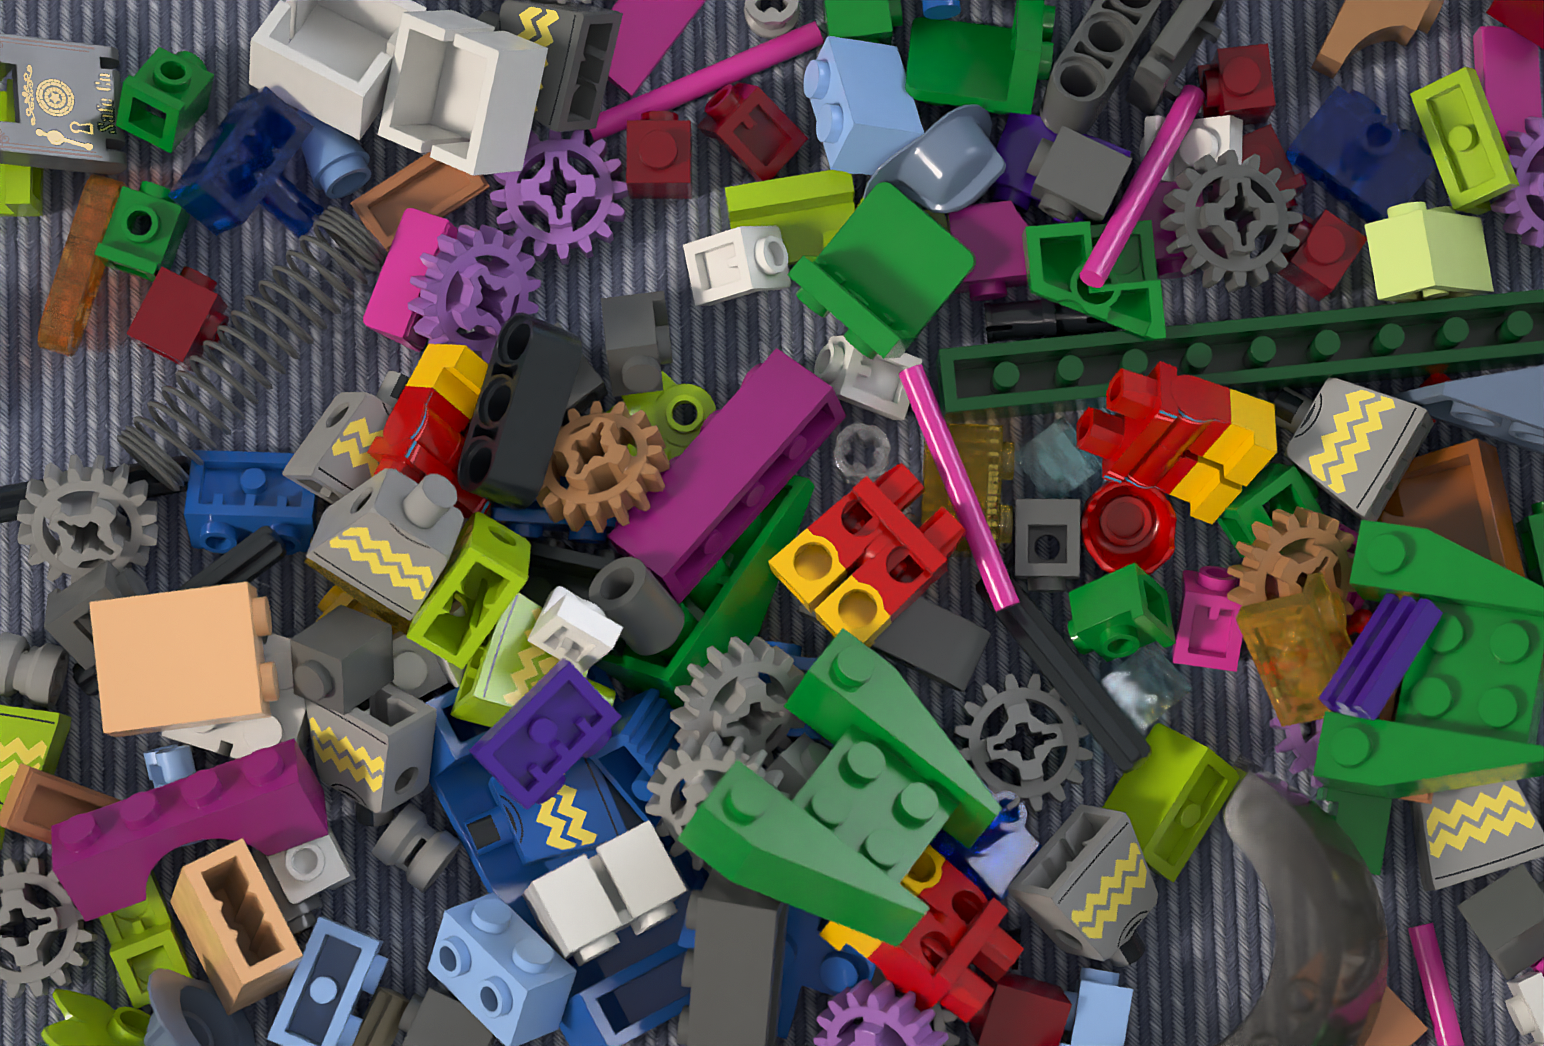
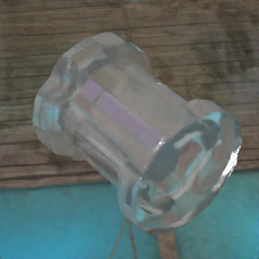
[833,423,891,486]

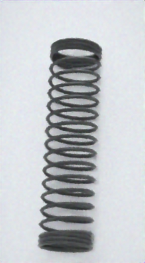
[117,205,388,491]

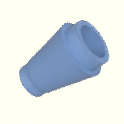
[291,110,371,199]

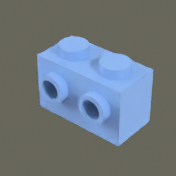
[803,36,924,175]
[428,892,577,1046]
[267,916,389,1046]

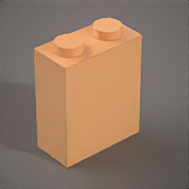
[89,582,280,737]
[170,838,303,1016]

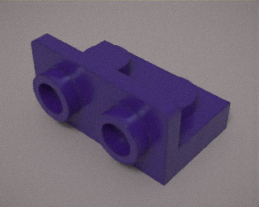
[468,658,621,810]

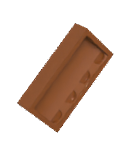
[1376,438,1525,578]

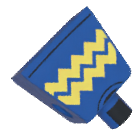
[463,757,627,867]

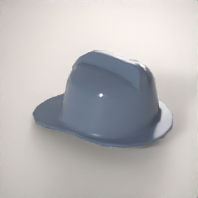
[863,104,1006,213]
[144,968,256,1046]

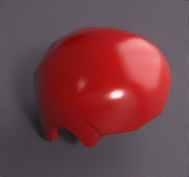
[1080,480,1177,575]

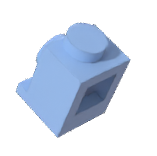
[1059,967,1133,1046]

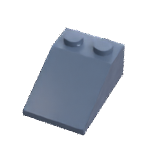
[1395,365,1544,455]

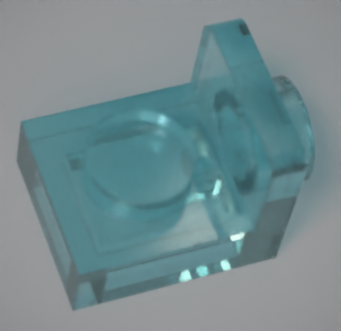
[1015,416,1102,499]
[1100,643,1193,733]

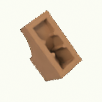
[1311,0,1444,79]

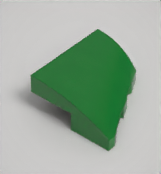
[1022,220,1166,341]

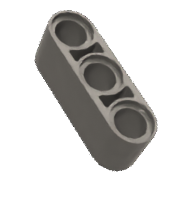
[1039,0,1161,135]
[797,568,992,692]

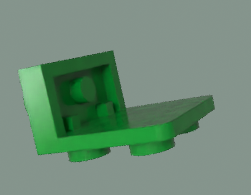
[905,0,1056,115]
[787,182,976,360]

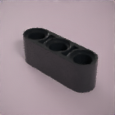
[457,312,582,511]

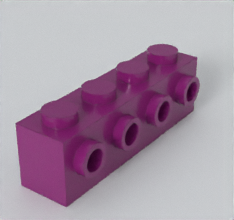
[607,348,846,604]

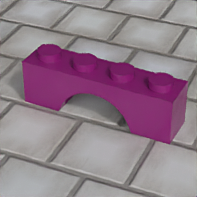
[946,181,1204,301]
[51,738,329,922]

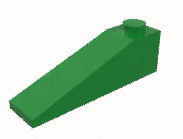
[594,475,815,709]

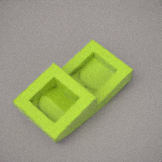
[99,869,194,1009]

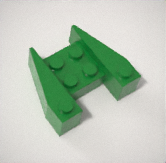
[1313,520,1544,799]
[677,628,1002,947]

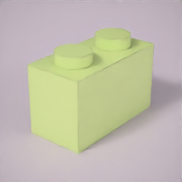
[1365,201,1494,303]

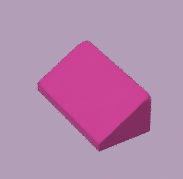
[607,0,707,98]
[1473,26,1542,154]
[363,208,458,352]

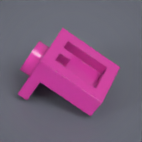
[1172,566,1245,672]

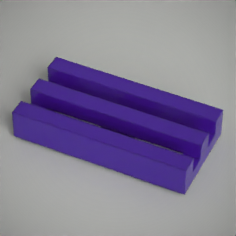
[1318,593,1443,720]

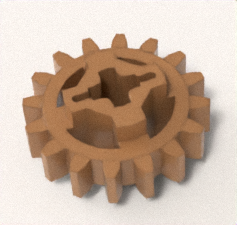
[536,401,670,533]
[1227,507,1356,650]

